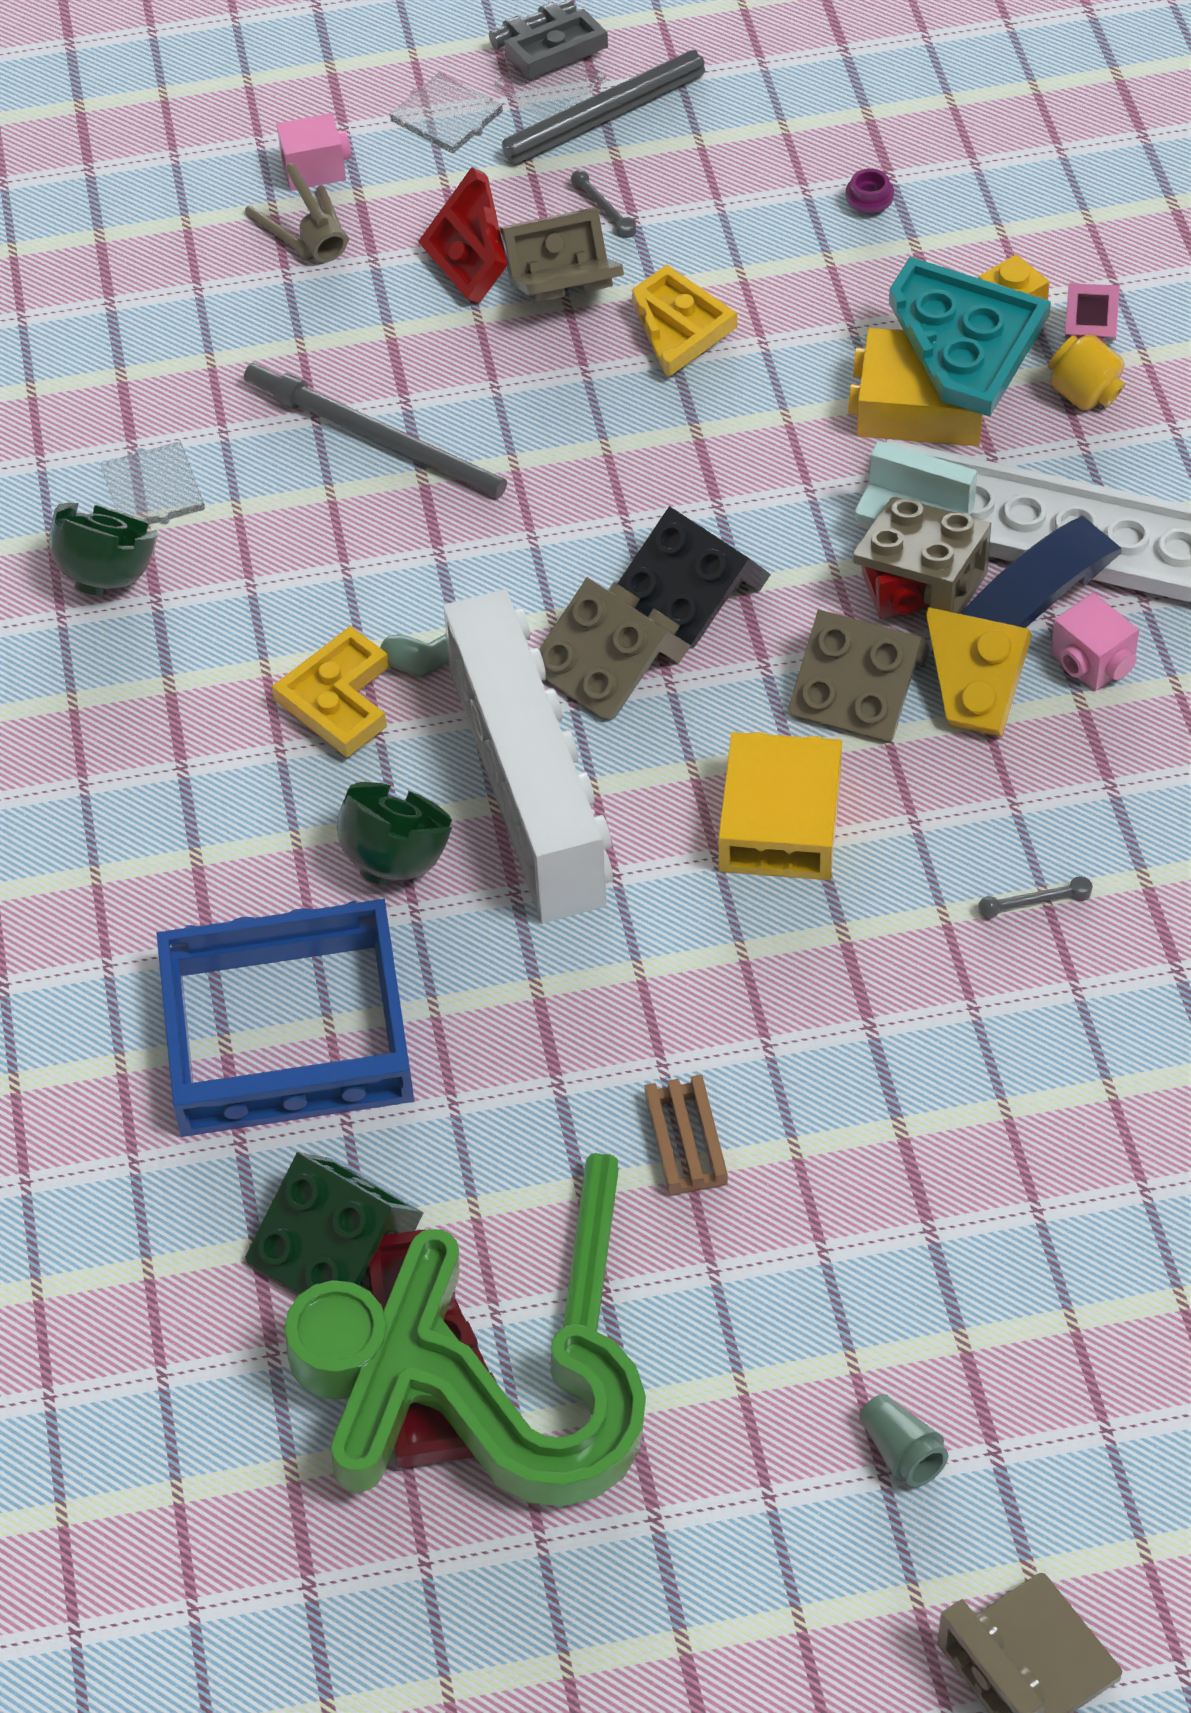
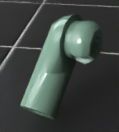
[380,634,449,677]

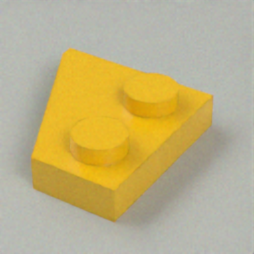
[632,264,737,377]
[926,608,1032,737]

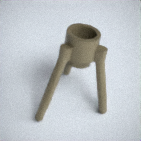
[245,163,349,263]

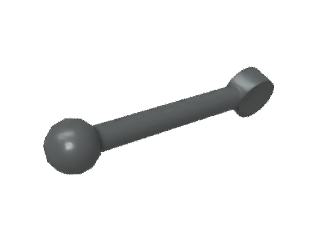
[571,170,636,238]
[978,876,1093,918]

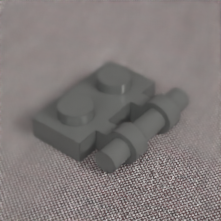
[489,0,608,80]

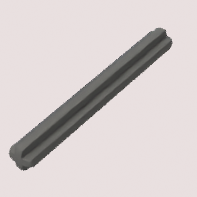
[502,50,705,165]

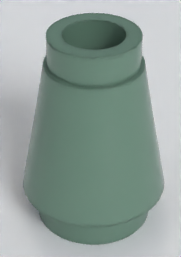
[859,1394,948,1487]

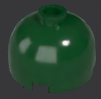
[49,502,158,596]
[337,782,452,885]

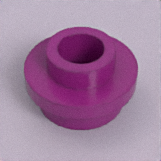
[845,168,894,213]

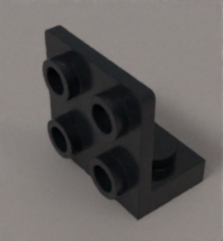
[617,506,771,648]

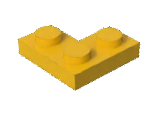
[271,626,389,758]

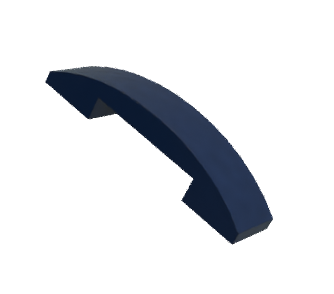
[932,516,1122,655]

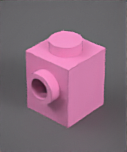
[276,113,352,191]
[1065,283,1120,343]
[1050,592,1139,692]

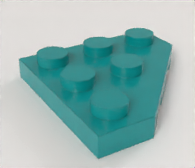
[889,257,1051,417]

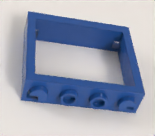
[156,899,415,1137]

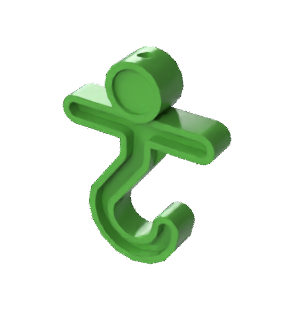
[285,1229,646,1507]

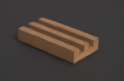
[644,1074,728,1196]

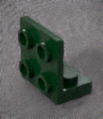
[245,1152,424,1294]

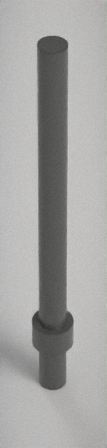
[244,363,507,498]

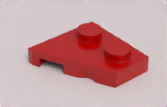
[418,167,508,304]

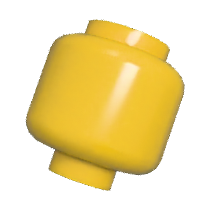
[1048,334,1126,411]

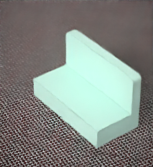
[855,441,977,525]

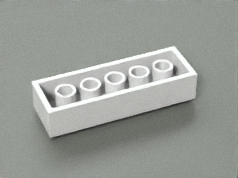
[443,589,613,924]

